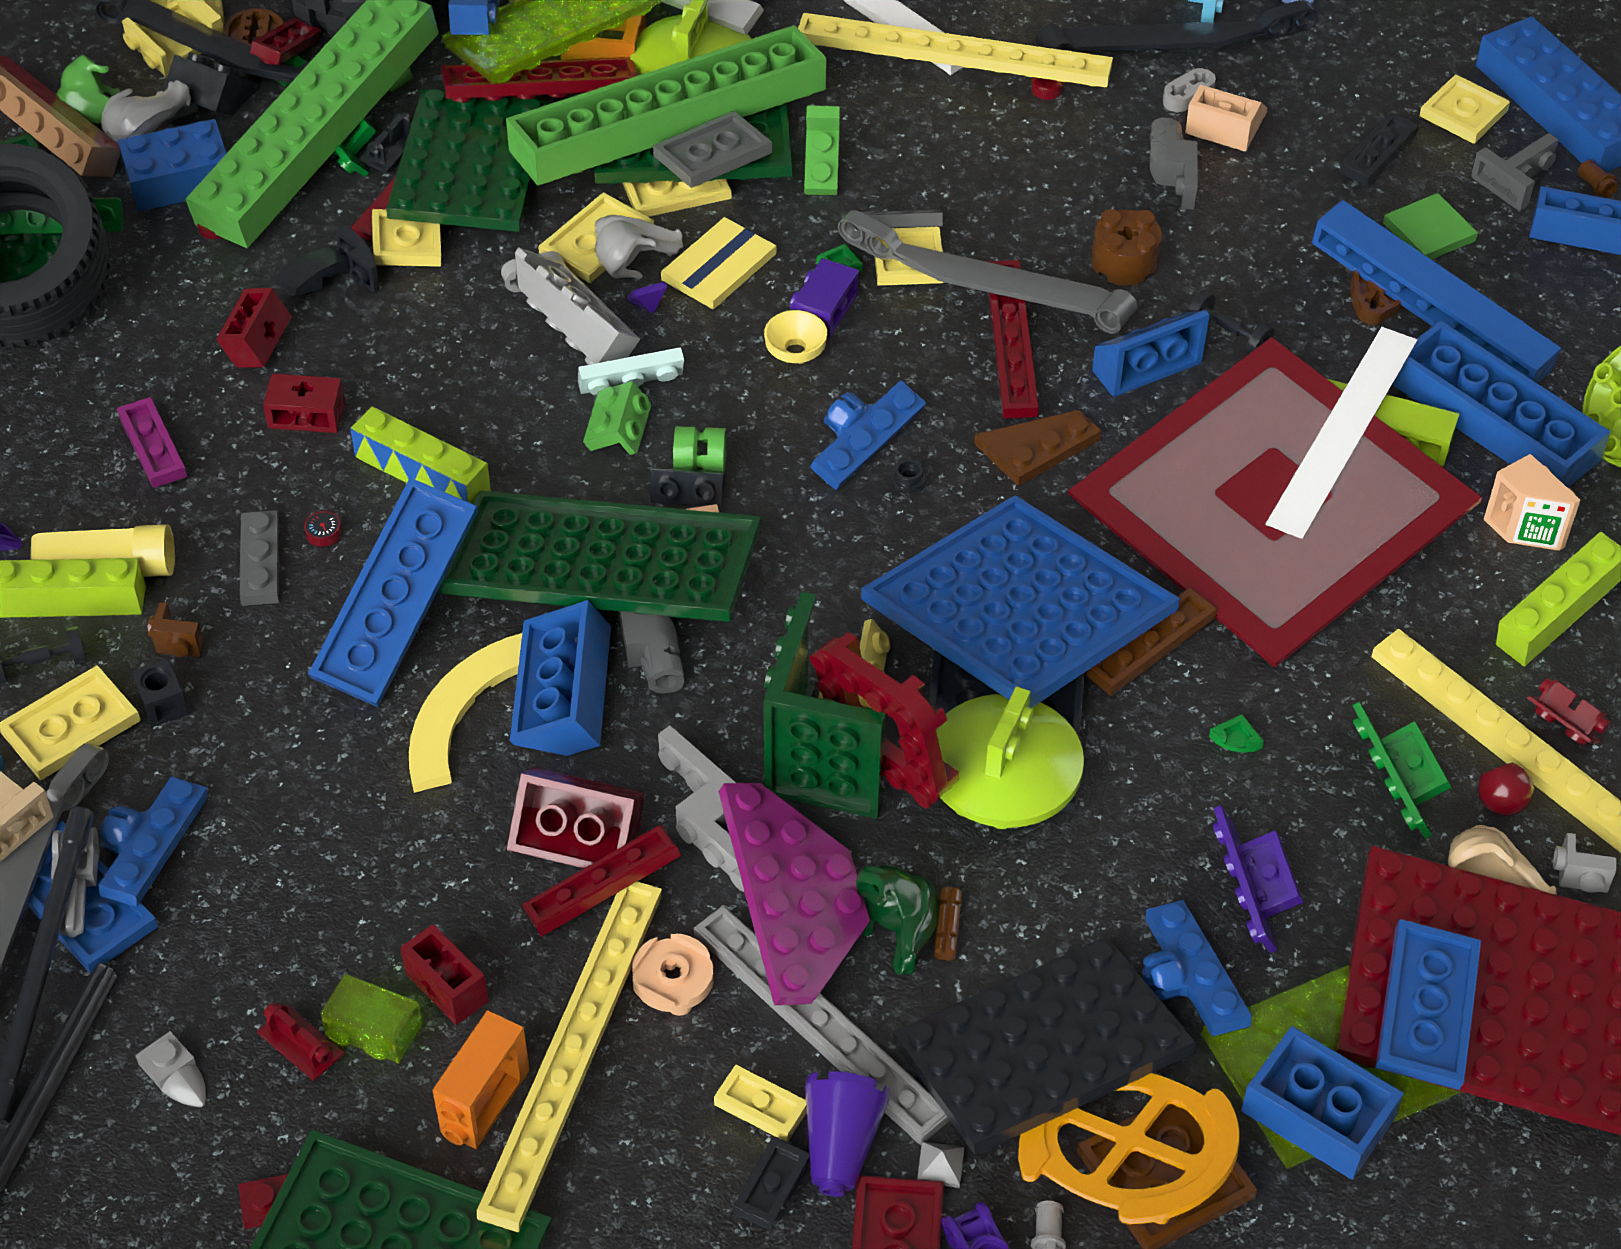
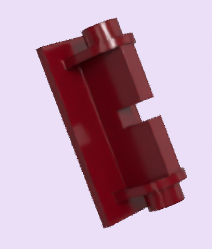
[1527,678,1611,745]
[257,1002,345,1081]

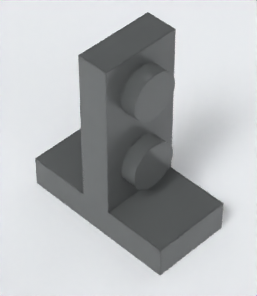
[1471,133,1559,211]

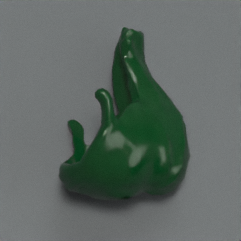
[855,866,939,975]

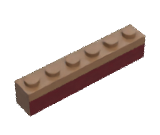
[0,56,121,177]

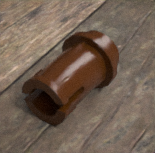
[1577,159,1618,198]

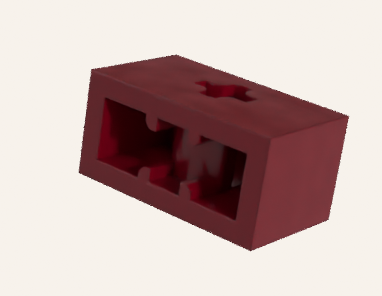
[216,288,292,368]
[263,374,345,433]
[400,924,489,1026]

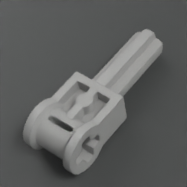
[51,827,99,938]

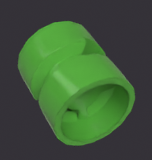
[673,426,727,474]

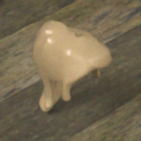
[1448,825,1557,895]

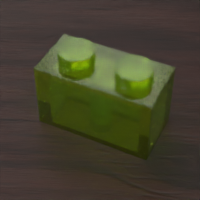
[321,974,422,1063]

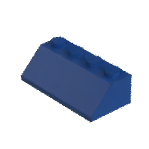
[510,600,611,756]

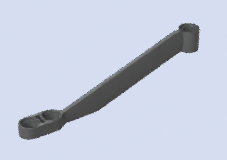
[838,210,1137,334]
[0,742,109,977]

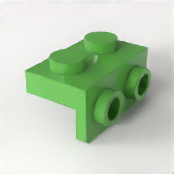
[583,381,651,455]

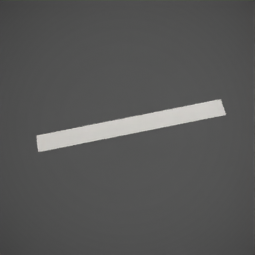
[1265,327,1417,539]

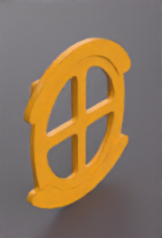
[1019,1073,1240,1224]

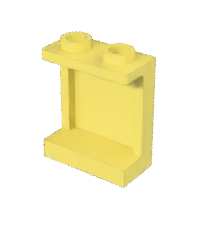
[122,0,224,77]

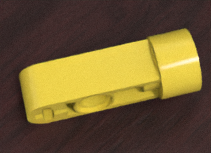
[30,524,175,577]

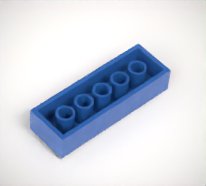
[1475,16,1621,172]
[1392,320,1611,488]

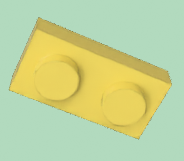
[714,1065,807,1142]

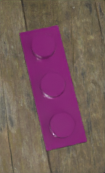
[117,397,187,488]

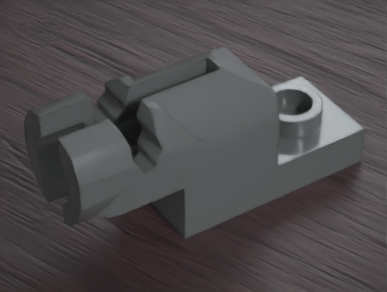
[1150,117,1198,210]
[618,611,684,693]

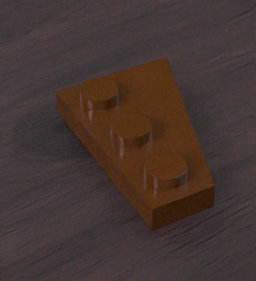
[974,410,1101,486]

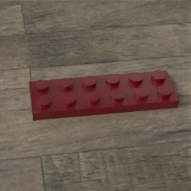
[442,57,638,102]

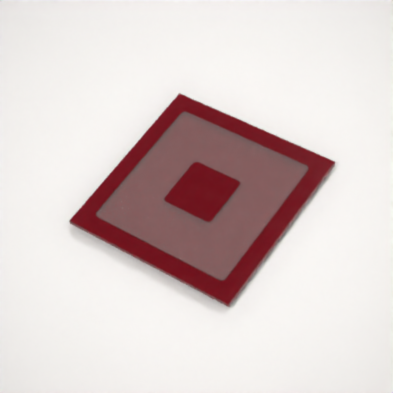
[1068,337,1482,668]

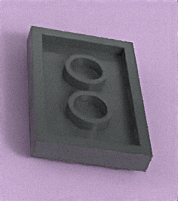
[653,111,772,188]

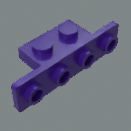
[1212,805,1303,953]

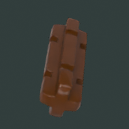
[934,886,962,961]

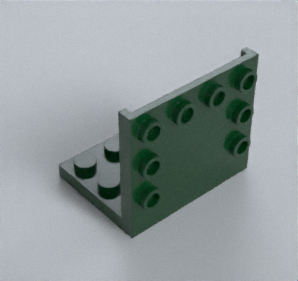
[764,591,885,819]

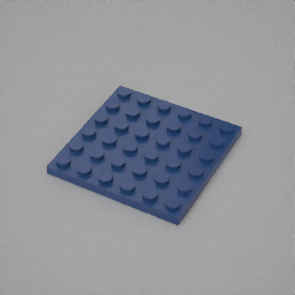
[861,495,1180,708]

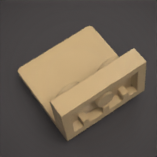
[0,772,54,862]

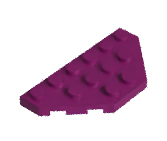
[718,783,870,1006]

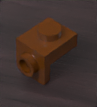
[148,602,204,658]

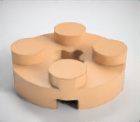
[632,934,714,1016]

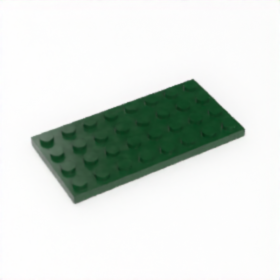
[439,491,762,622]

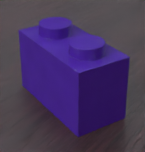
[790,258,859,338]

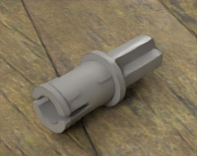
[1031,1201,1066,1249]

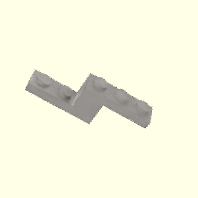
[658,726,744,892]

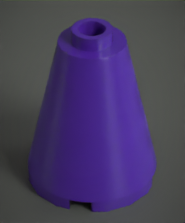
[805,1071,890,1197]

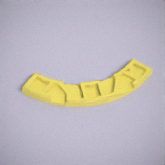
[409,633,522,793]

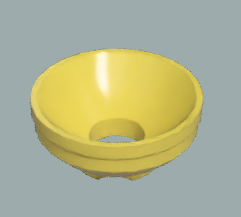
[764,310,827,364]

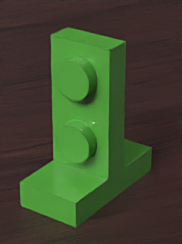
[804,106,840,195]

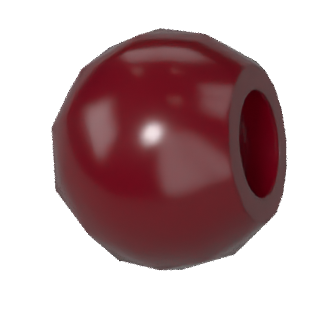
[1478,762,1534,816]

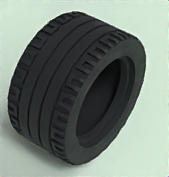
[0,143,110,347]

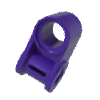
[941,1202,1009,1249]

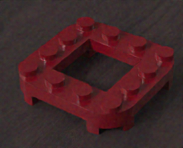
[810,632,960,809]

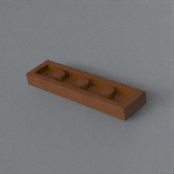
[1084,587,1217,696]

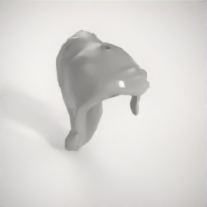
[102,80,191,144]
[595,215,684,279]

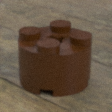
[1091,209,1162,286]

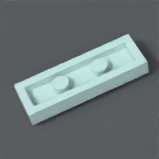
[578,347,684,395]

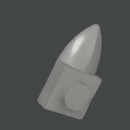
[135,1031,206,1107]

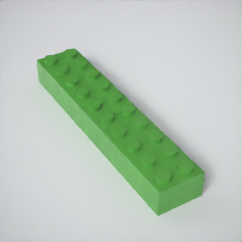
[185,0,439,249]
[506,25,826,185]

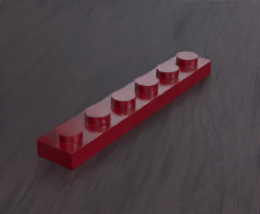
[986,260,1039,418]

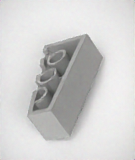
[515,247,640,365]

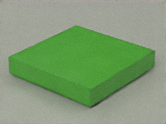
[1383,193,1478,260]

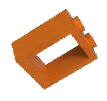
[555,0,646,60]
[433,1010,530,1150]

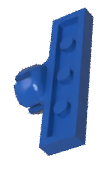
[810,380,926,491]
[99,777,208,907]
[1142,900,1252,1037]

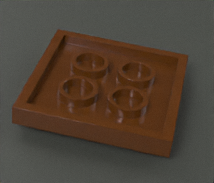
[1077,1104,1257,1249]

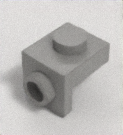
[1553,833,1616,893]

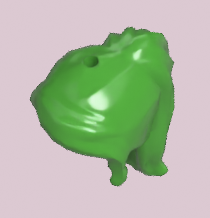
[56,55,120,124]

